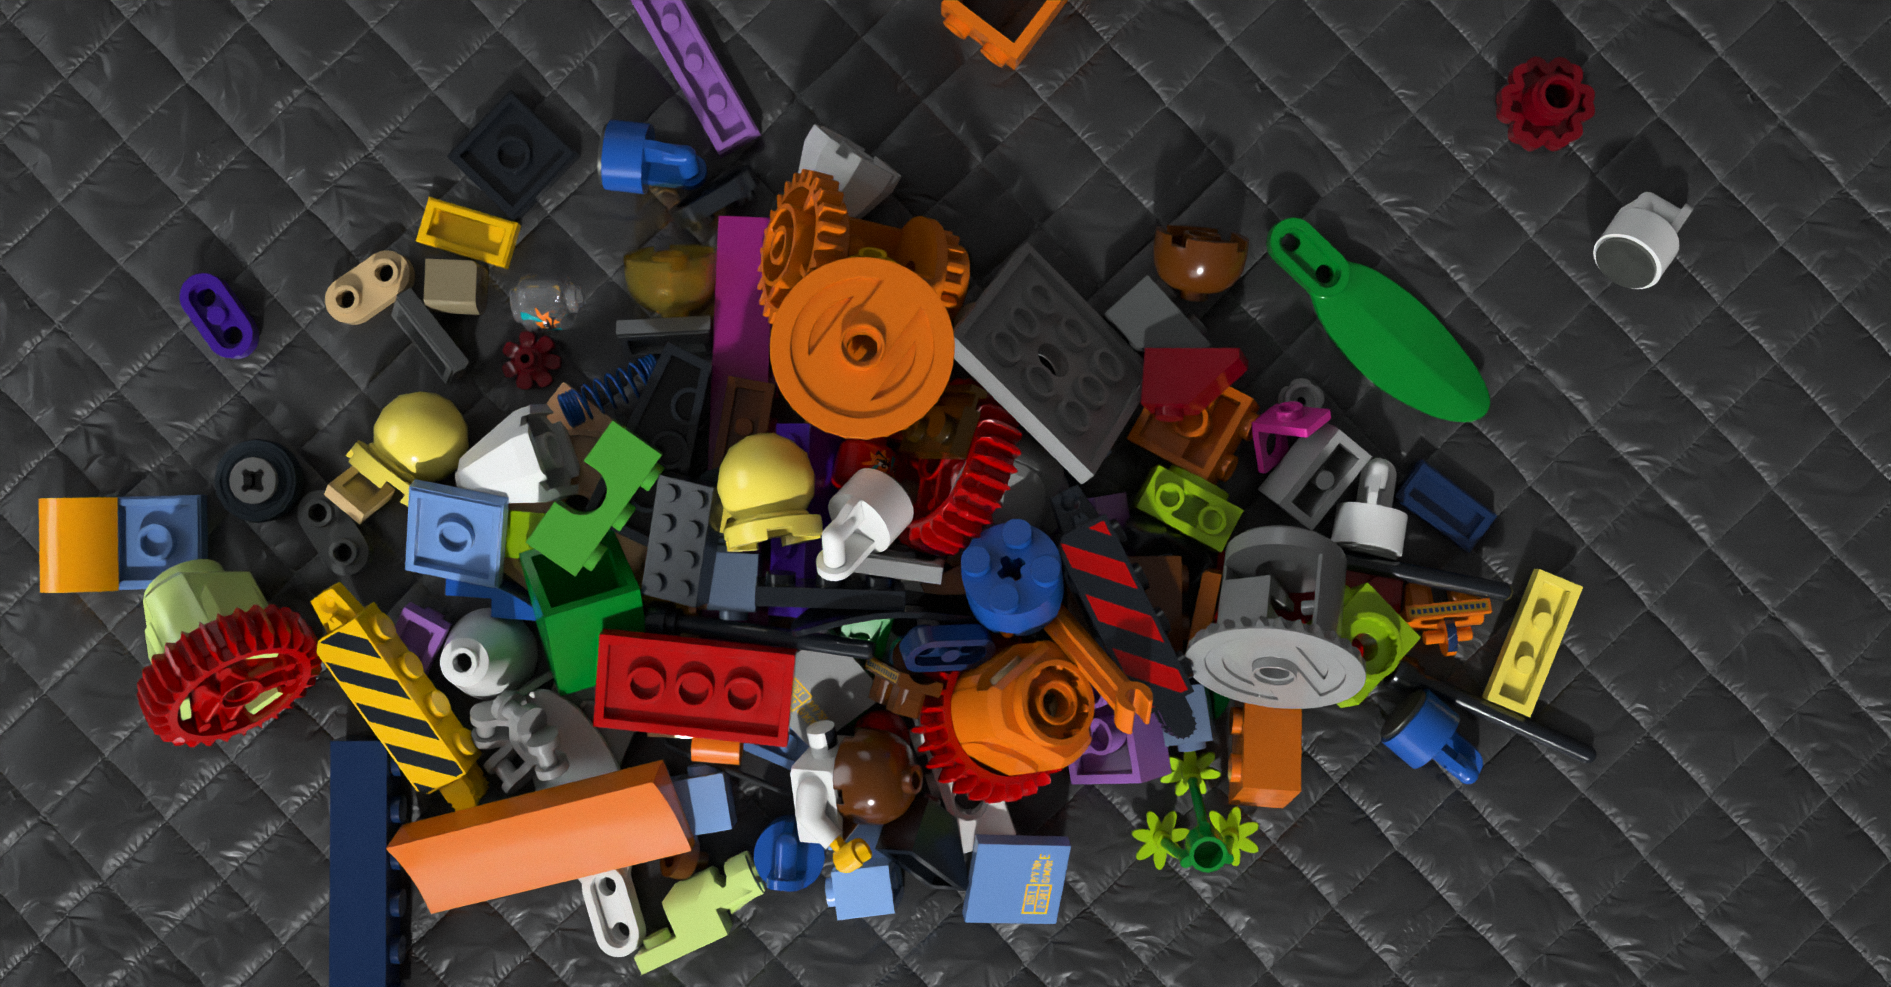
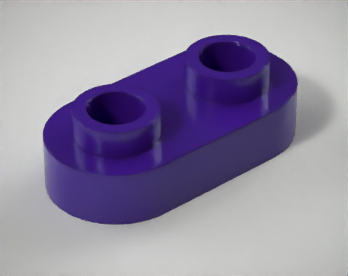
[179,273,259,359]

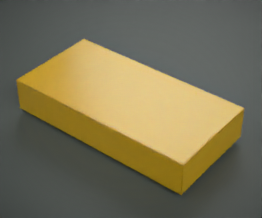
[416,197,521,269]

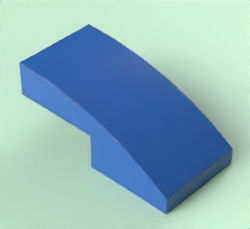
[445,578,536,621]

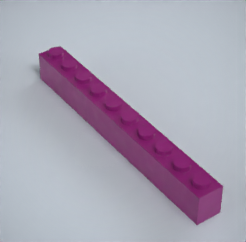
[700,216,781,645]

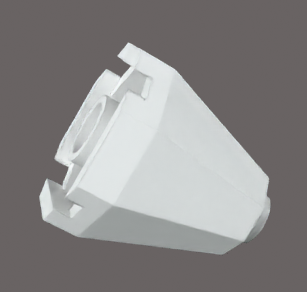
[798,124,902,219]
[455,404,580,503]

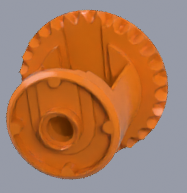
[770,257,955,440]

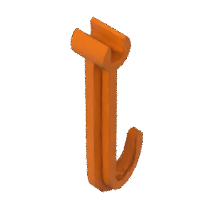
[999,603,1153,734]

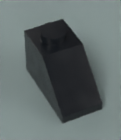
[875,792,969,891]

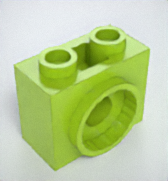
[1129,465,1244,553]
[1306,582,1421,708]

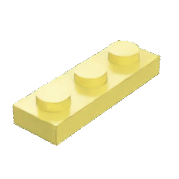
[1482,569,1583,717]

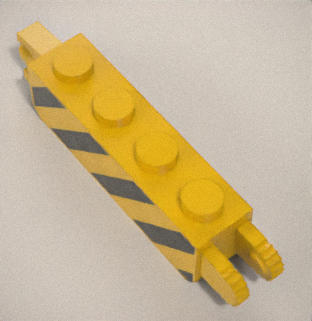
[310,582,489,811]

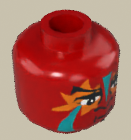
[831,437,899,490]

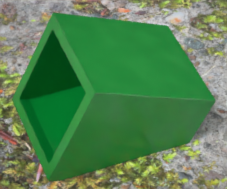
[519,529,645,696]

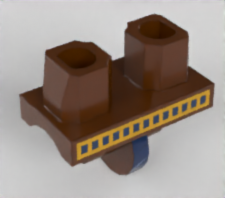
[864,633,944,719]

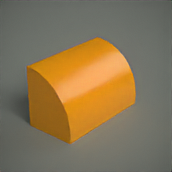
[39,497,119,593]

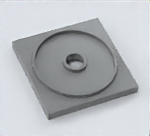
[953,242,1144,485]

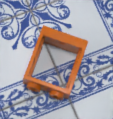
[941,0,1068,70]

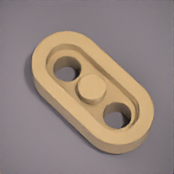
[325,250,415,325]

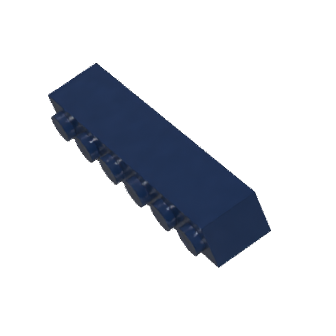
[329,736,407,987]

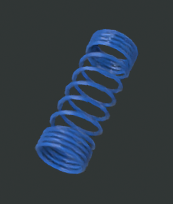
[557,354,658,429]

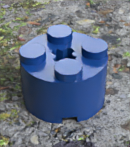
[961,519,1064,636]

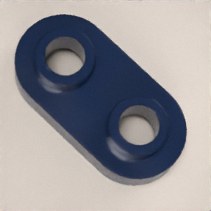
[899,624,996,672]

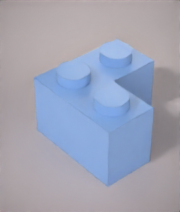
[825,824,904,920]

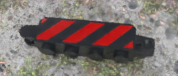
[1049,485,1197,740]

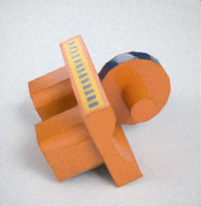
[1400,583,1492,656]

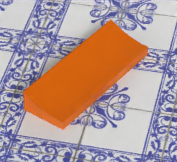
[386,759,695,914]

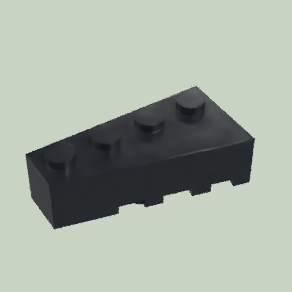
[584,342,712,547]

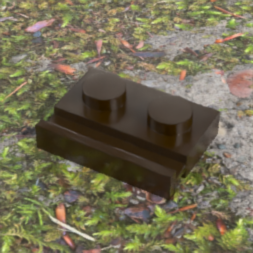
[898,384,988,459]

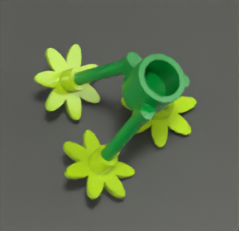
[1132,751,1259,873]

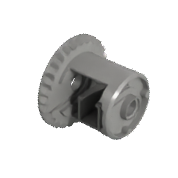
[1185,525,1366,709]

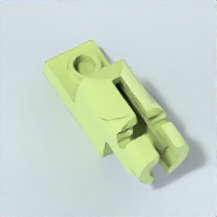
[634,850,765,975]

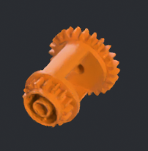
[757,169,970,324]

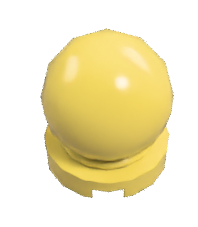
[346,391,469,507]
[717,433,823,552]

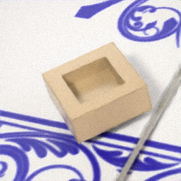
[324,466,395,525]

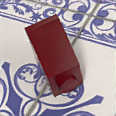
[1141,348,1248,422]

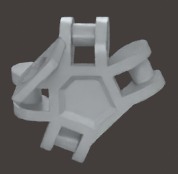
[470,671,570,795]

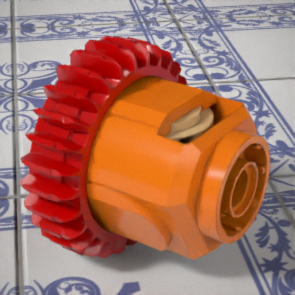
[911,632,1095,803]

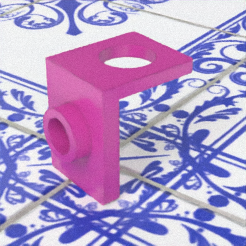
[1251,401,1331,474]

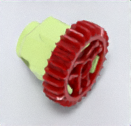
[136,559,323,748]

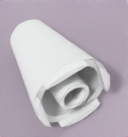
[440,608,538,701]

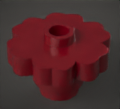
[1496,56,1595,152]

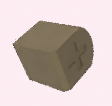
[424,259,488,315]

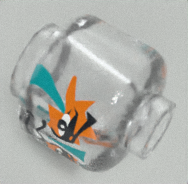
[510,270,584,333]

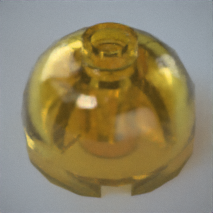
[623,244,717,318]

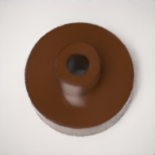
[660,835,709,881]

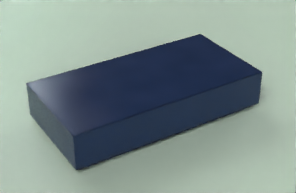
[1393,460,1498,553]

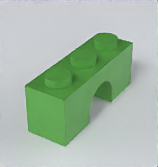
[526,420,665,576]

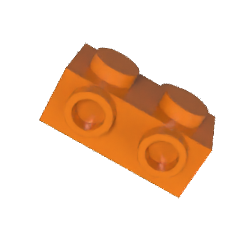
[1126,386,1260,485]

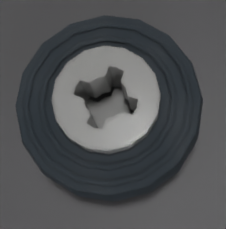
[214,439,304,523]

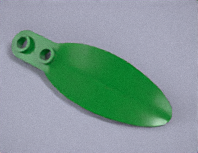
[1266,218,1490,422]

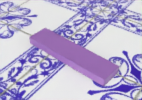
[631,0,761,158]

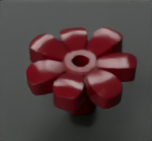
[502,331,562,390]

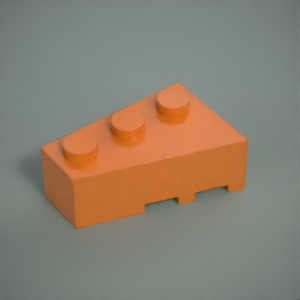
[1228,700,1302,808]

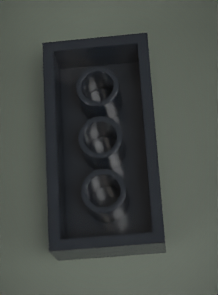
[641,472,724,608]

